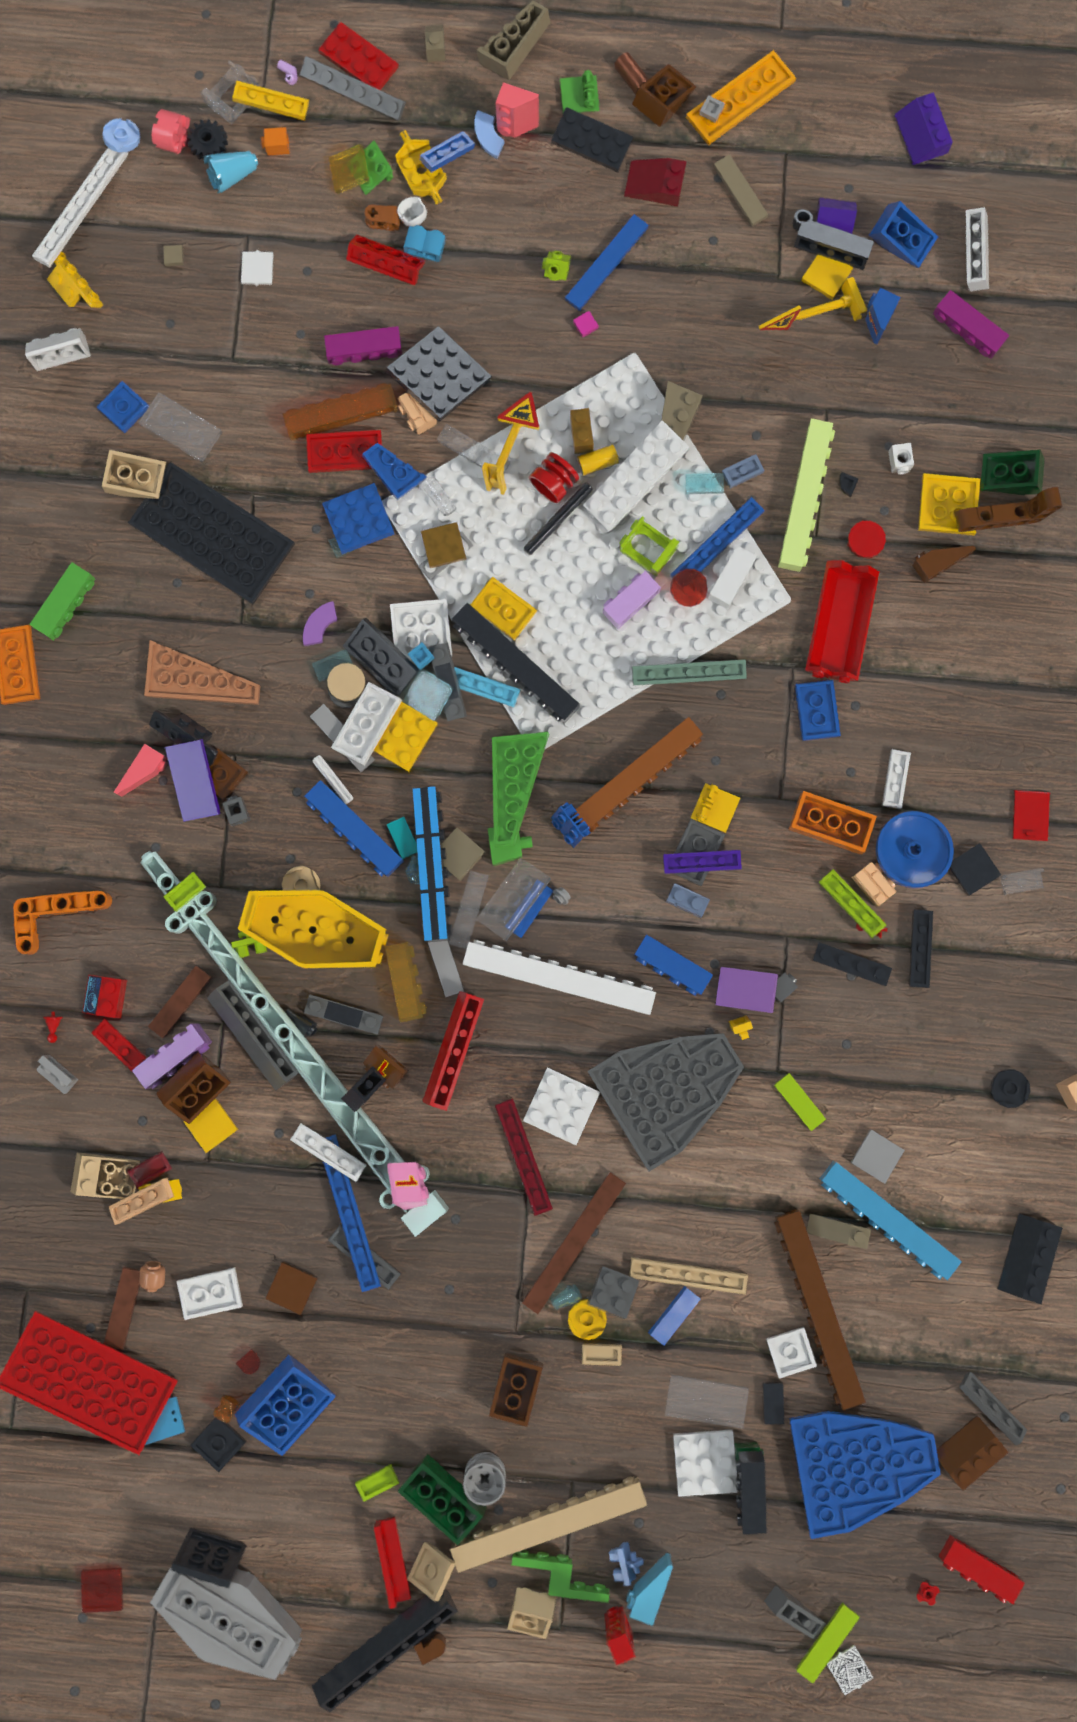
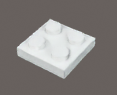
[766,1327,817,1378]

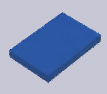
[795,680,841,741]

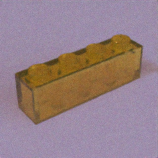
[385,942,427,1023]

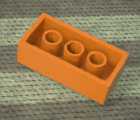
[788,791,877,855]

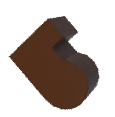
[414,1633,447,1666]

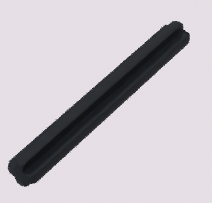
[524,482,593,555]

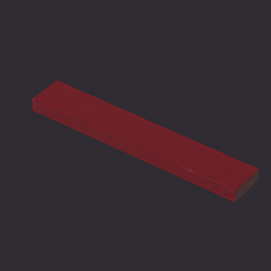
[495,1098,553,1216]

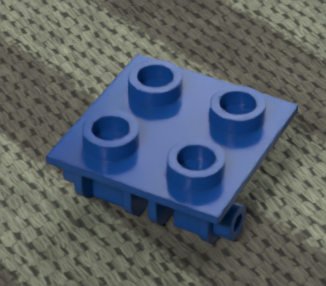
[551,802,591,848]

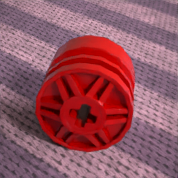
[529,452,579,504]

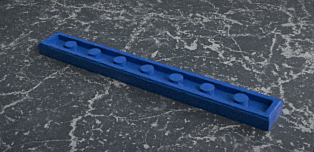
[323,1134,381,1292]

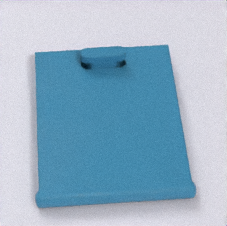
[145,1396,185,1445]

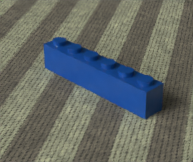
[305,780,404,877]

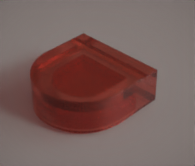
[236,1349,260,1374]

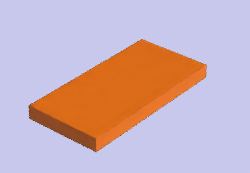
[0,625,40,705]

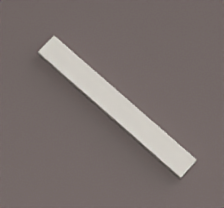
[32,148,128,268]

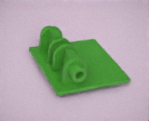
[560,70,599,113]
[347,140,393,195]

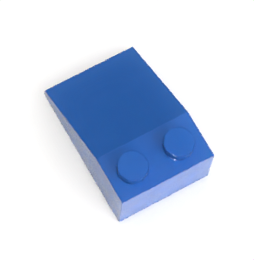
[869,201,938,268]

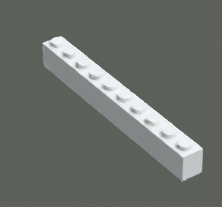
[463,940,656,1015]

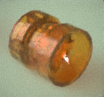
[213,1395,240,1423]

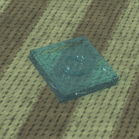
[403,668,453,721]

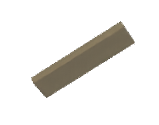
[713,154,768,227]

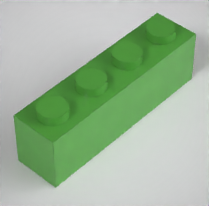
[29,562,95,641]

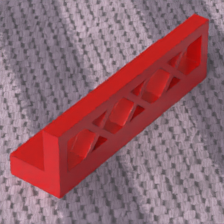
[346,235,425,286]
[374,1517,411,1609]

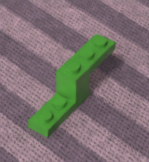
[512,1550,609,1603]

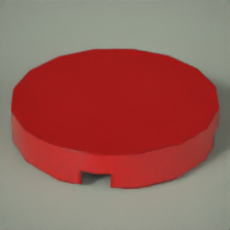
[848,521,886,559]

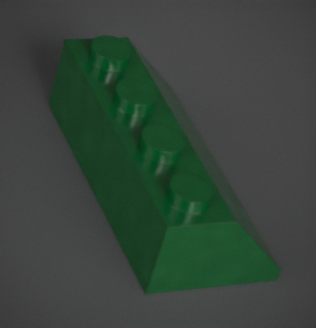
[397,1454,487,1545]

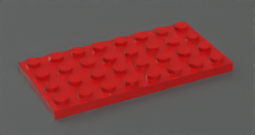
[0,1311,178,1456]

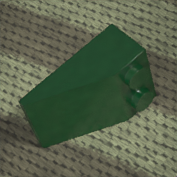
[980,450,1045,495]

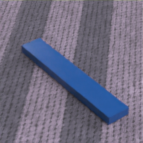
[565,214,649,311]
[670,497,765,589]

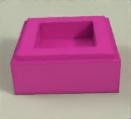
[573,311,599,337]

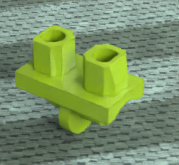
[231,932,267,958]

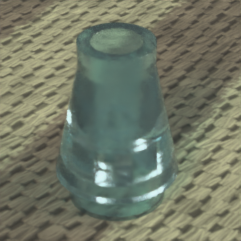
[551,1284,582,1310]

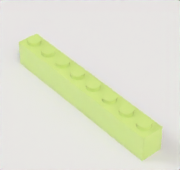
[778,418,835,572]

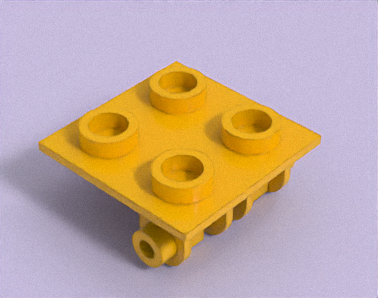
[691,783,740,833]

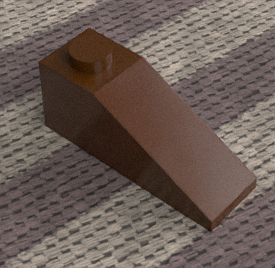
[912,546,976,583]

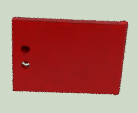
[1013,790,1050,841]

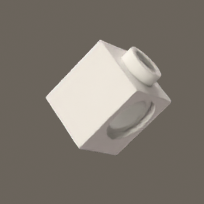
[888,443,914,474]

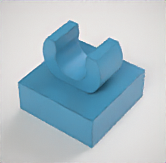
[408,642,435,670]

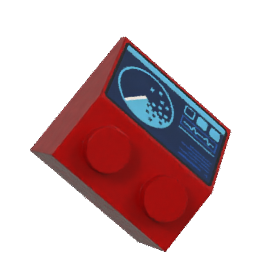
[82,975,127,1018]

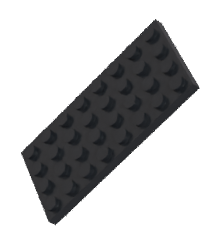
[128,462,295,605]

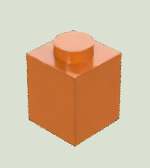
[261,127,290,156]

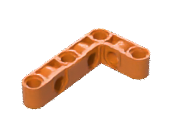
[13,891,112,955]

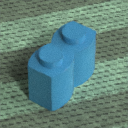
[404,225,446,262]

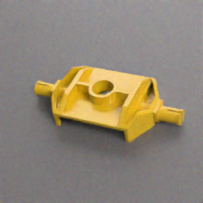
[395,130,447,205]

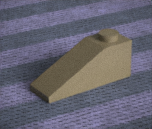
[806,1214,871,1249]

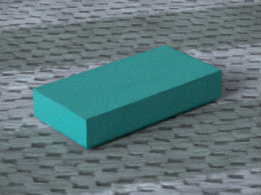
[387,817,417,859]

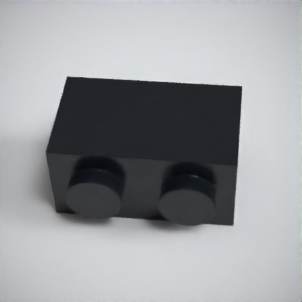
[341,1066,387,1112]

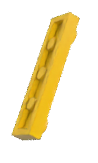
[232,81,309,120]

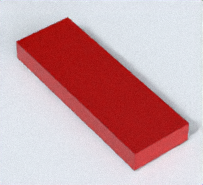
[91,1019,147,1072]

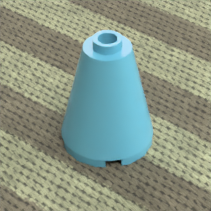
[204,151,258,194]

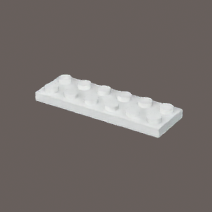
[583,420,690,532]

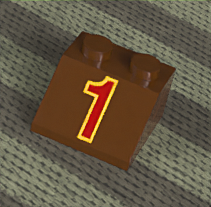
[363,1045,409,1089]

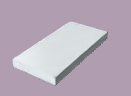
[331,682,402,766]

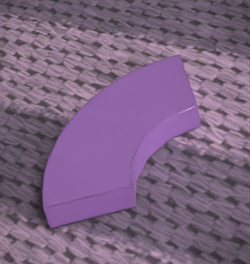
[303,601,338,646]

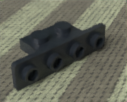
[149,710,218,766]

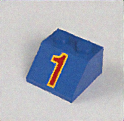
[865,287,901,345]

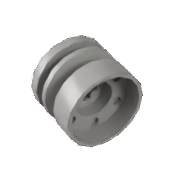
[463,1452,506,1506]

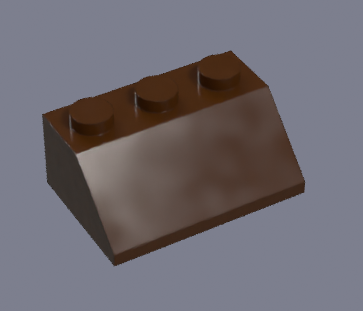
[936,1415,1009,1491]

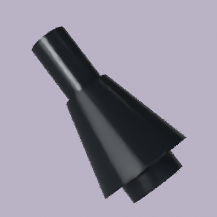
[285,1008,317,1038]

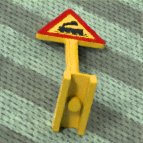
[758,277,867,330]
[482,392,540,495]

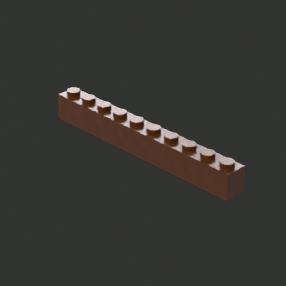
[774,1209,866,1410]

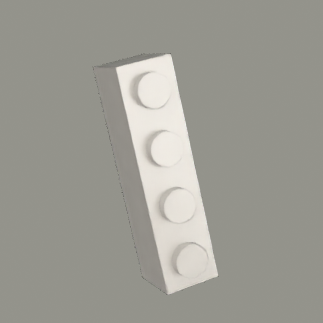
[966,207,989,291]

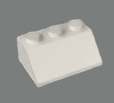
[25,328,91,371]

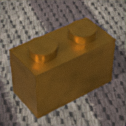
[570,408,594,454]

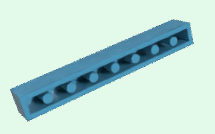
[819,1161,962,1280]

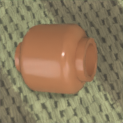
[139,1261,165,1292]

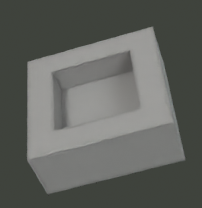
[699,95,725,123]

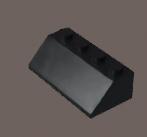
[997,1213,1063,1304]

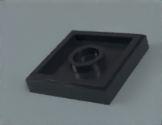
[950,843,1001,896]
[190,1414,247,1473]

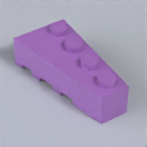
[132,1024,212,1090]

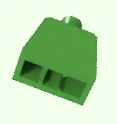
[488,828,533,866]

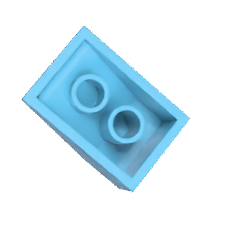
[626,1553,673,1626]

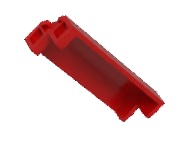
[805,560,880,684]

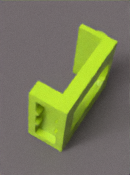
[619,516,679,577]

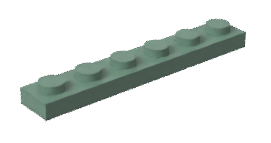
[632,660,747,686]

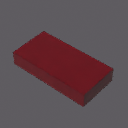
[127,1151,172,1188]

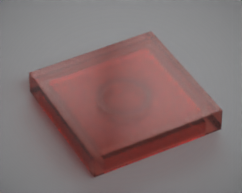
[81,1568,123,1613]

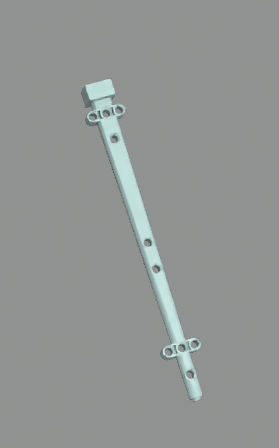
[140,851,449,1237]

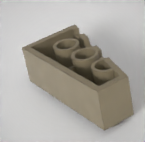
[476,1,551,80]
[661,381,703,470]

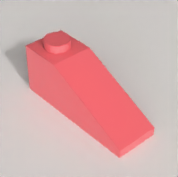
[114,744,168,797]

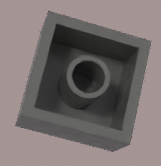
[587,1266,640,1319]

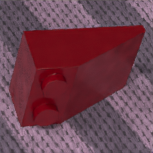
[624,158,687,207]

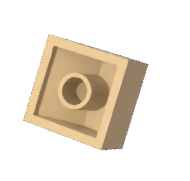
[507,1587,556,1639]

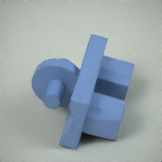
[609,1542,644,1586]

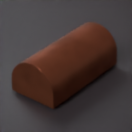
[614,52,649,95]

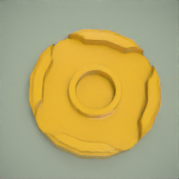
[568,1299,607,1340]

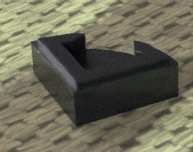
[839,472,859,498]

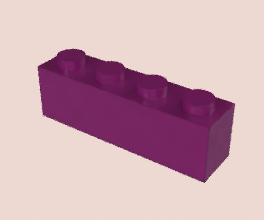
[933,290,1010,359]
[324,326,403,365]

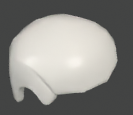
[397,197,427,226]

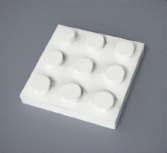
[390,599,452,660]
[523,1067,600,1145]
[673,1429,738,1497]

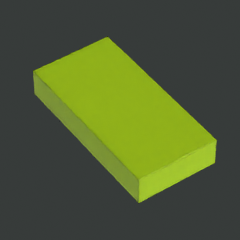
[163,872,206,912]
[355,1464,400,1502]

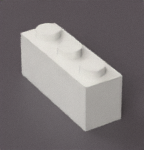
[707,545,757,609]

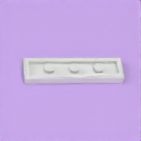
[290,1123,367,1182]

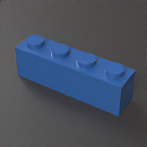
[634,935,713,996]

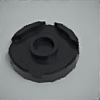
[990,1069,1030,1108]

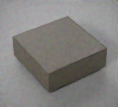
[163,245,184,266]

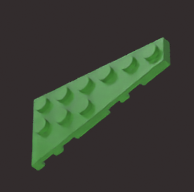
[492,732,549,848]

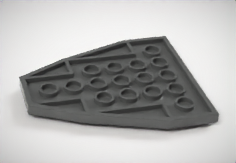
[588,1033,744,1172]

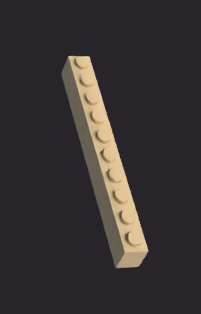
[450,1477,647,1573]

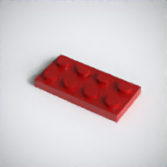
[318,22,399,90]
[306,430,382,473]

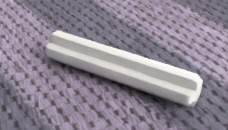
[312,755,353,804]

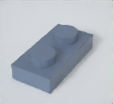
[722,454,764,489]

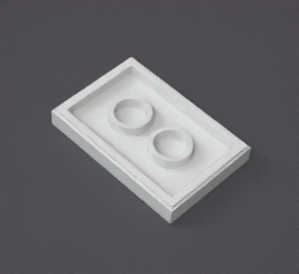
[177,1267,243,1320]

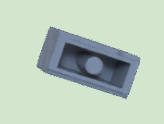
[666,883,710,918]

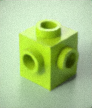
[542,251,571,281]

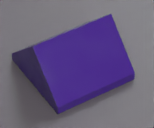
[816,198,857,234]

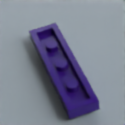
[663,850,742,874]

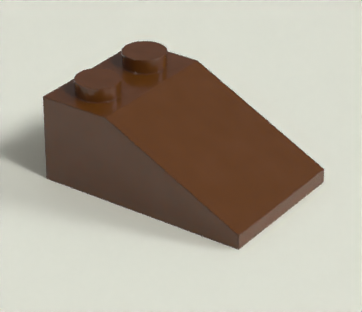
[632,64,697,127]

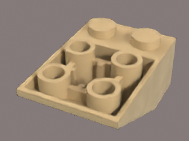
[70,1153,140,1199]

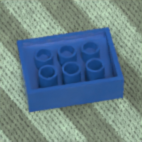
[235,1355,336,1456]

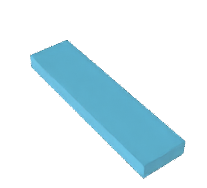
[454,667,520,707]

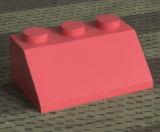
[496,82,539,138]

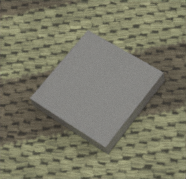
[850,1129,905,1184]

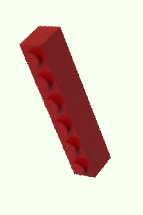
[422,991,484,1111]

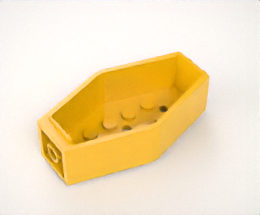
[238,890,388,968]

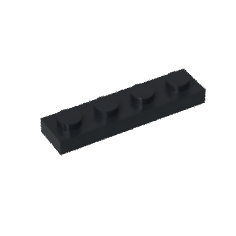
[909,910,933,988]
[812,942,892,986]

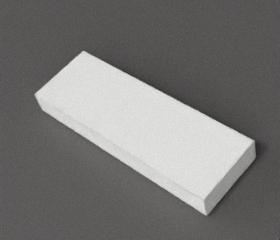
[882,749,911,809]

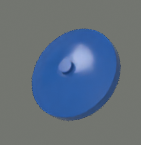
[876,811,954,888]

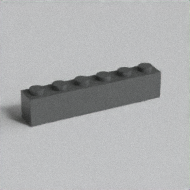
[207,980,299,1091]

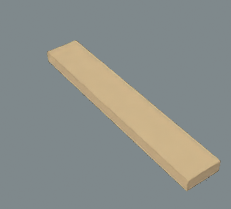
[629,1257,748,1295]

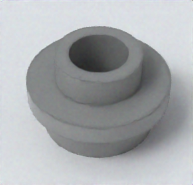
[553,887,571,905]

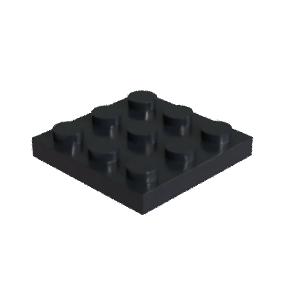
[170,1528,247,1589]

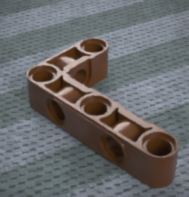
[955,487,1063,532]

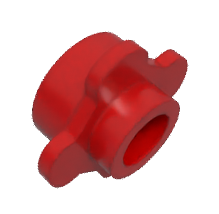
[916,1581,939,1606]

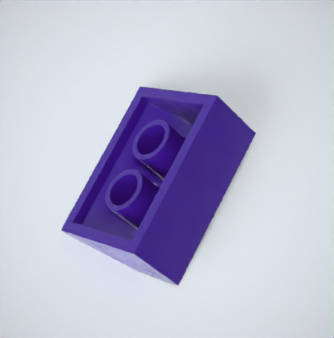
[894,92,953,165]

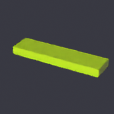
[819,869,886,938]
[796,1602,860,1683]

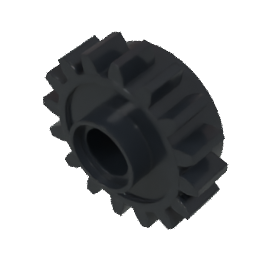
[187,119,228,160]

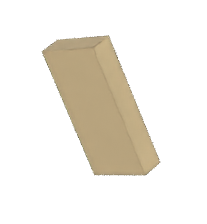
[582,1343,622,1366]

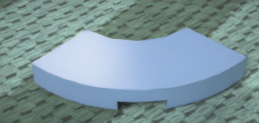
[475,110,504,159]

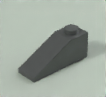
[764,1585,826,1640]

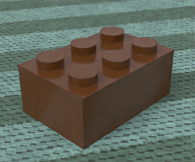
[156,1052,231,1124]
[489,1353,543,1427]

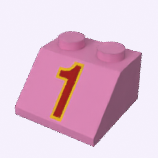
[387,1162,429,1210]

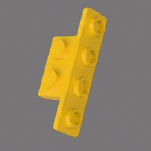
[47,251,103,308]

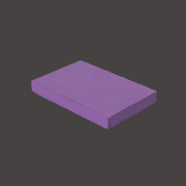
[715,967,778,1013]

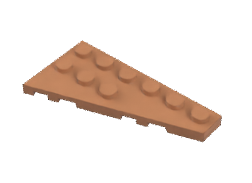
[144,640,261,705]

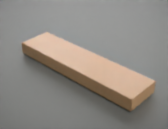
[109,1178,174,1225]

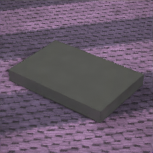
[674,819,726,887]

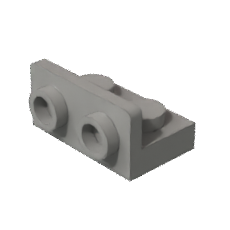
[37,1055,78,1094]

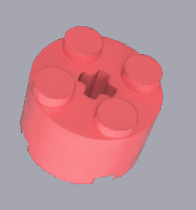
[152,109,190,154]

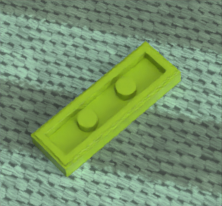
[774,1073,826,1131]

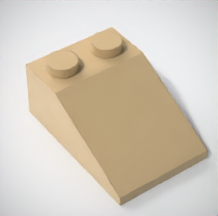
[102,450,166,499]

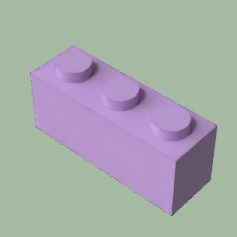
[603,571,661,629]

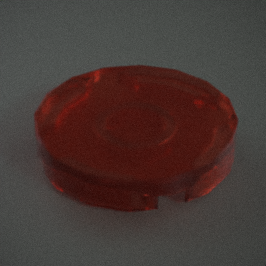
[670,569,708,607]

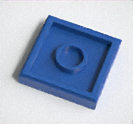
[97,381,150,434]

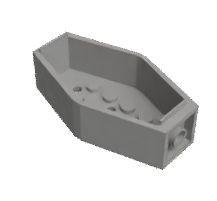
[150,1568,302,1680]

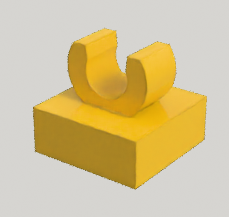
[729,1015,753,1040]

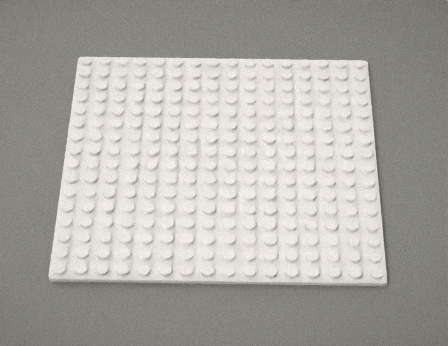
[382,353,791,749]

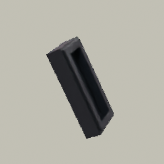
[763,1382,784,1424]

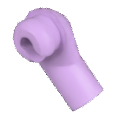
[277,60,298,85]

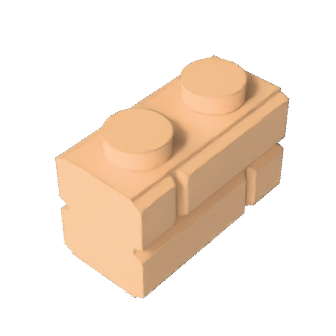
[397,393,437,434]
[851,862,896,907]

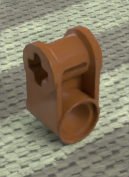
[364,205,400,231]

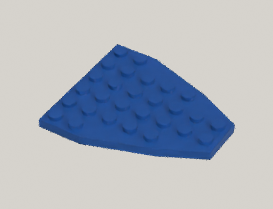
[789,1411,941,1539]

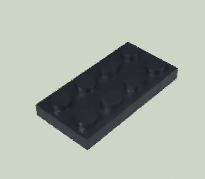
[551,107,633,173]
[343,618,420,697]

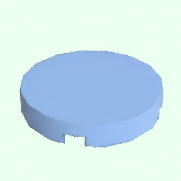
[102,119,140,152]

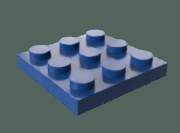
[322,483,395,554]

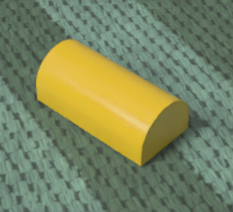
[577,444,619,476]

